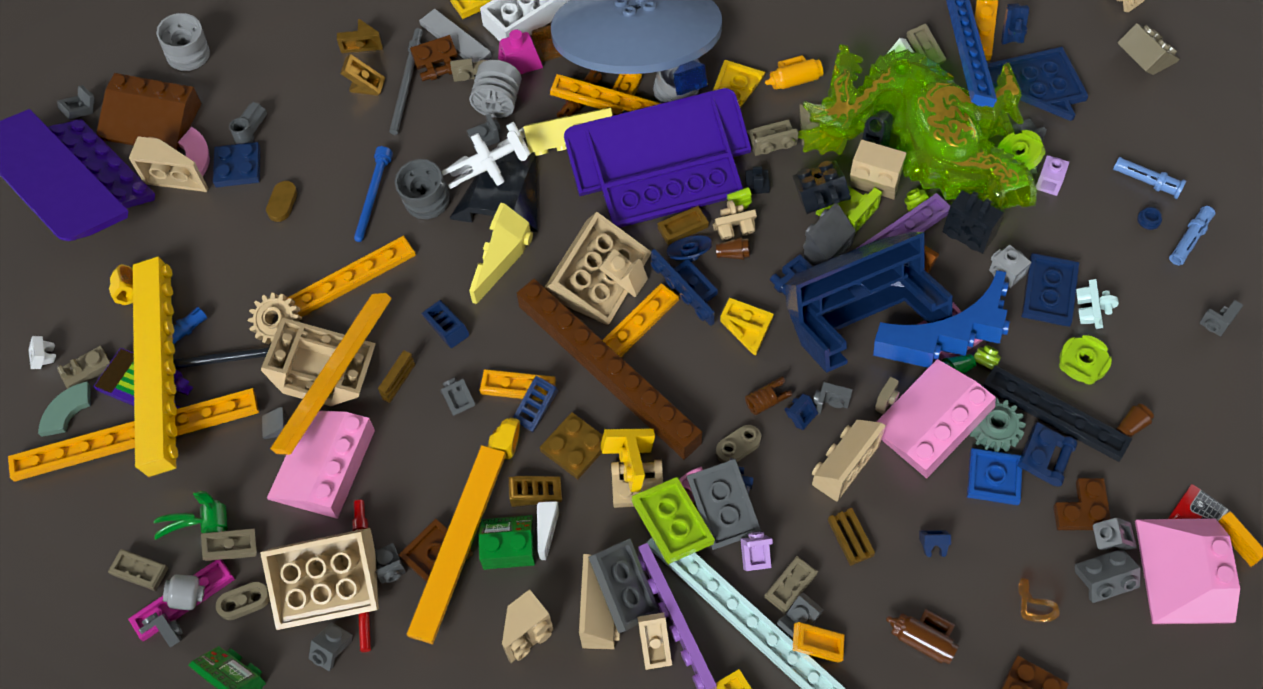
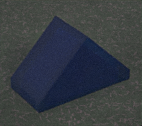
[673,60,708,96]

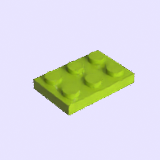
[631,477,715,564]

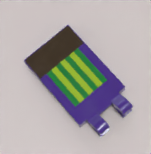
[93,348,193,409]

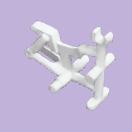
[441,122,531,189]

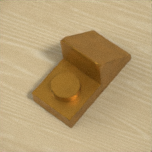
[337,19,383,53]
[340,54,385,96]

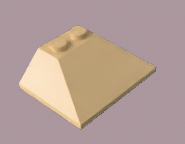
[261,318,376,406]

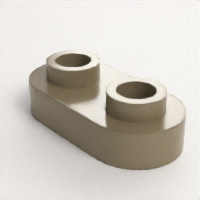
[716,425,761,463]
[216,582,270,620]

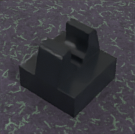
[745,166,770,194]

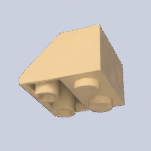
[502,589,554,663]

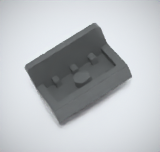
[1075,549,1140,603]

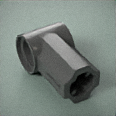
[229,102,267,144]

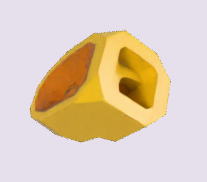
[109,264,133,305]
[487,418,520,459]

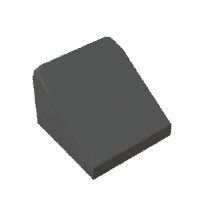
[262,407,287,439]

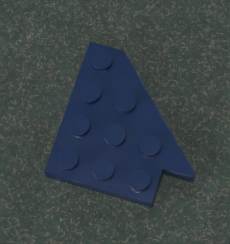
[987,47,1089,121]

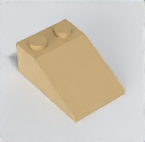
[129,136,209,192]
[850,140,906,199]

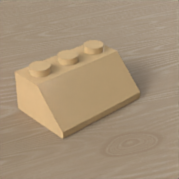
[812,420,886,502]
[579,554,620,649]

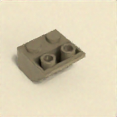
[1118,23,1180,75]

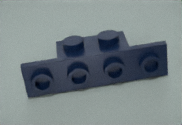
[651,249,718,326]

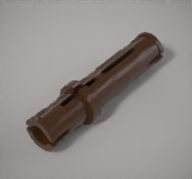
[557,70,602,118]

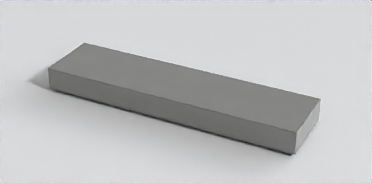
[419,9,492,63]

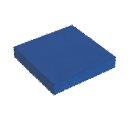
[967,448,1022,505]

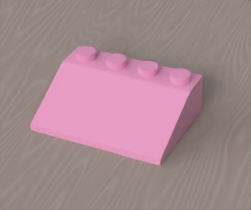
[877,359,996,479]
[267,411,375,519]

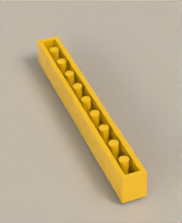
[133,256,178,477]

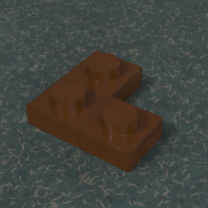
[1053,478,1111,530]

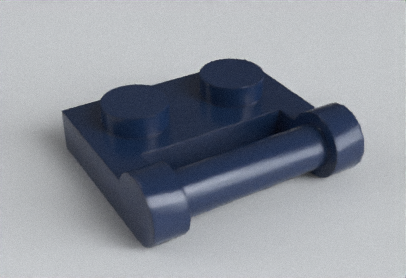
[1017,422,1078,487]

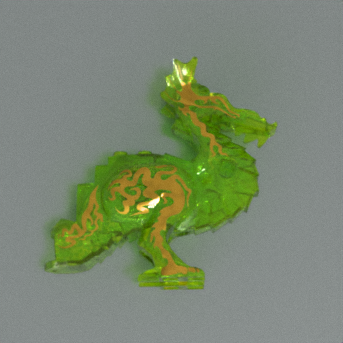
[798,44,1037,210]

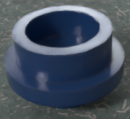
[1137,207,1162,230]

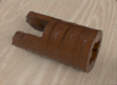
[745,376,793,415]

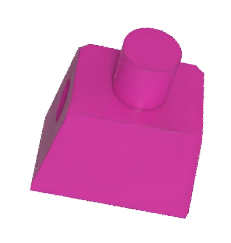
[498,29,543,74]

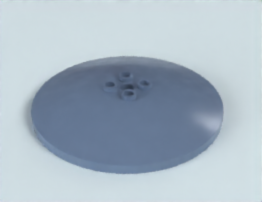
[551,0,722,74]

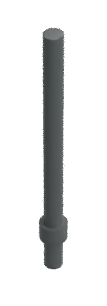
[389,28,423,135]

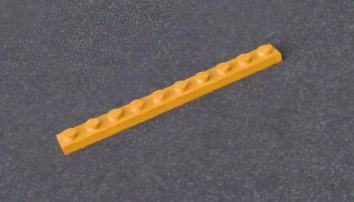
[8,388,259,482]

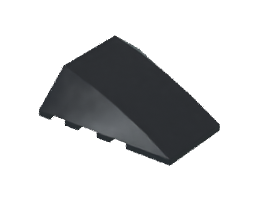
[450,148,538,232]

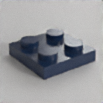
[213,142,260,187]

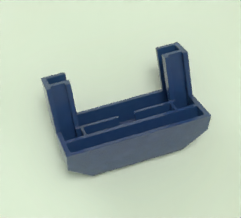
[785,232,953,373]

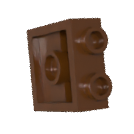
[1001,656,1069,689]

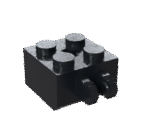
[792,160,851,214]
[942,190,1005,254]

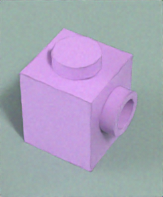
[1035,155,1069,196]

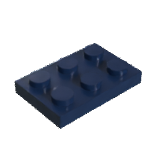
[1021,253,1079,327]

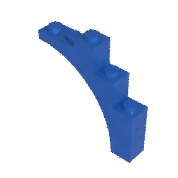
[873,270,1010,368]

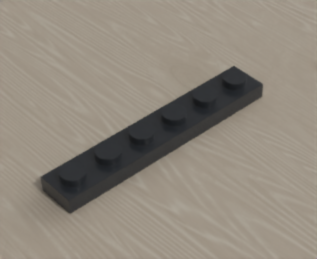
[982,366,1132,462]

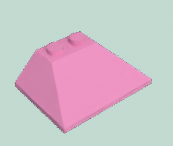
[1135,519,1240,624]

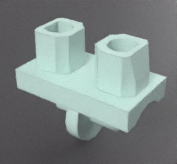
[1076,279,1119,329]

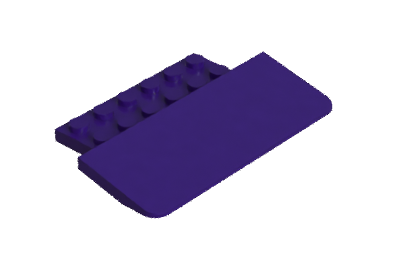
[564,88,751,228]
[0,109,155,241]

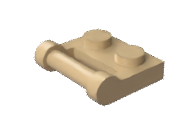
[611,459,663,508]

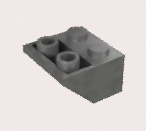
[803,203,855,266]

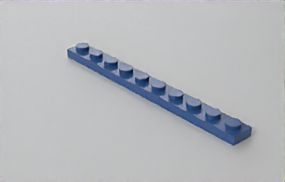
[946,0,997,107]

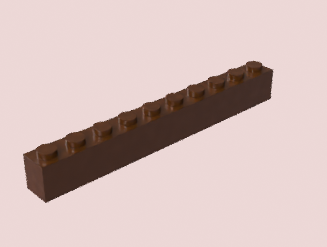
[517,279,702,460]

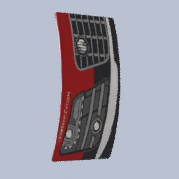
[1168,484,1230,521]

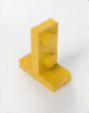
[601,429,655,492]

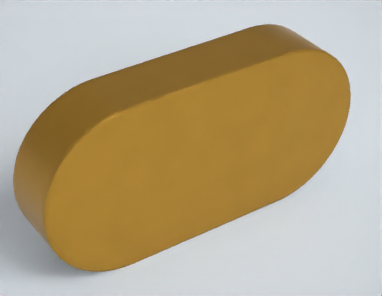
[266,181,297,222]

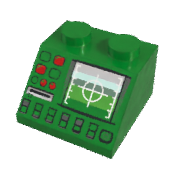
[479,515,535,570]
[188,646,266,689]

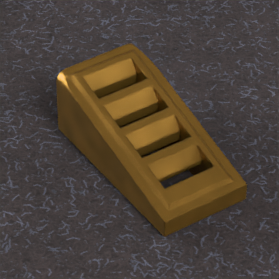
[509,476,562,507]

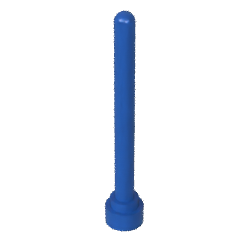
[354,146,393,242]

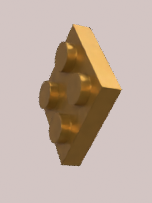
[539,412,603,480]

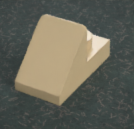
[599,249,648,297]
[637,612,672,670]

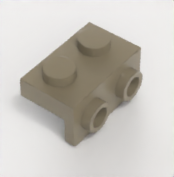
[747,119,798,156]

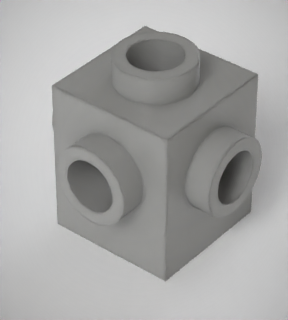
[989,245,1031,288]

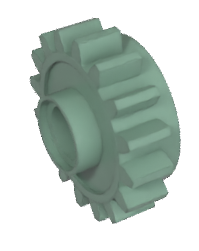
[969,398,1026,452]

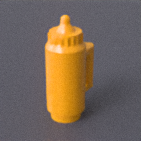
[765,55,823,90]

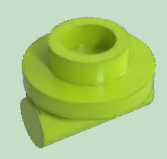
[727,187,752,209]
[904,188,929,212]
[974,345,1001,370]

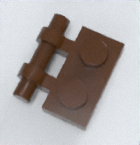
[410,35,457,82]

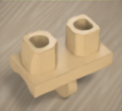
[713,200,757,241]

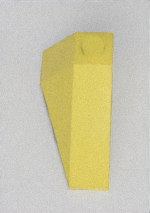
[469,202,533,304]

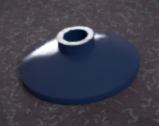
[667,235,712,262]

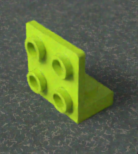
[816,185,882,234]

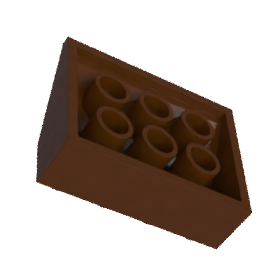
[96,73,202,151]

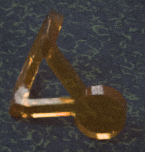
[1019,578,1060,622]

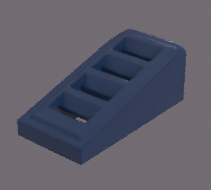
[421,300,469,348]
[513,376,559,432]

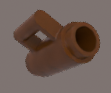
[886,609,959,665]

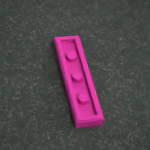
[128,559,235,642]

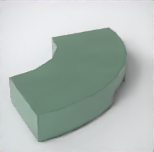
[38,382,91,437]

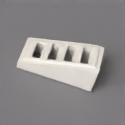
[537,502,559,560]

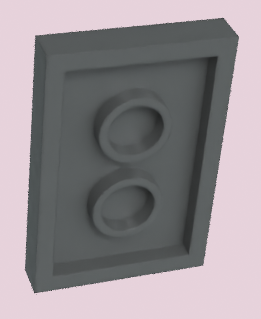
[687,459,762,550]
[588,539,660,633]

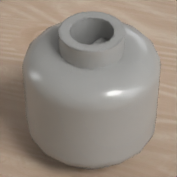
[163,574,205,610]

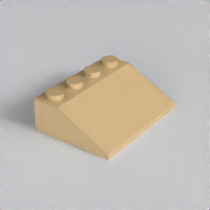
[544,212,651,325]
[260,528,379,630]

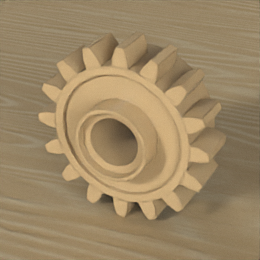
[248,293,302,345]

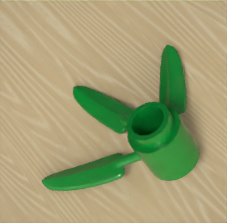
[153,491,228,540]

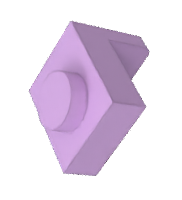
[740,532,773,571]

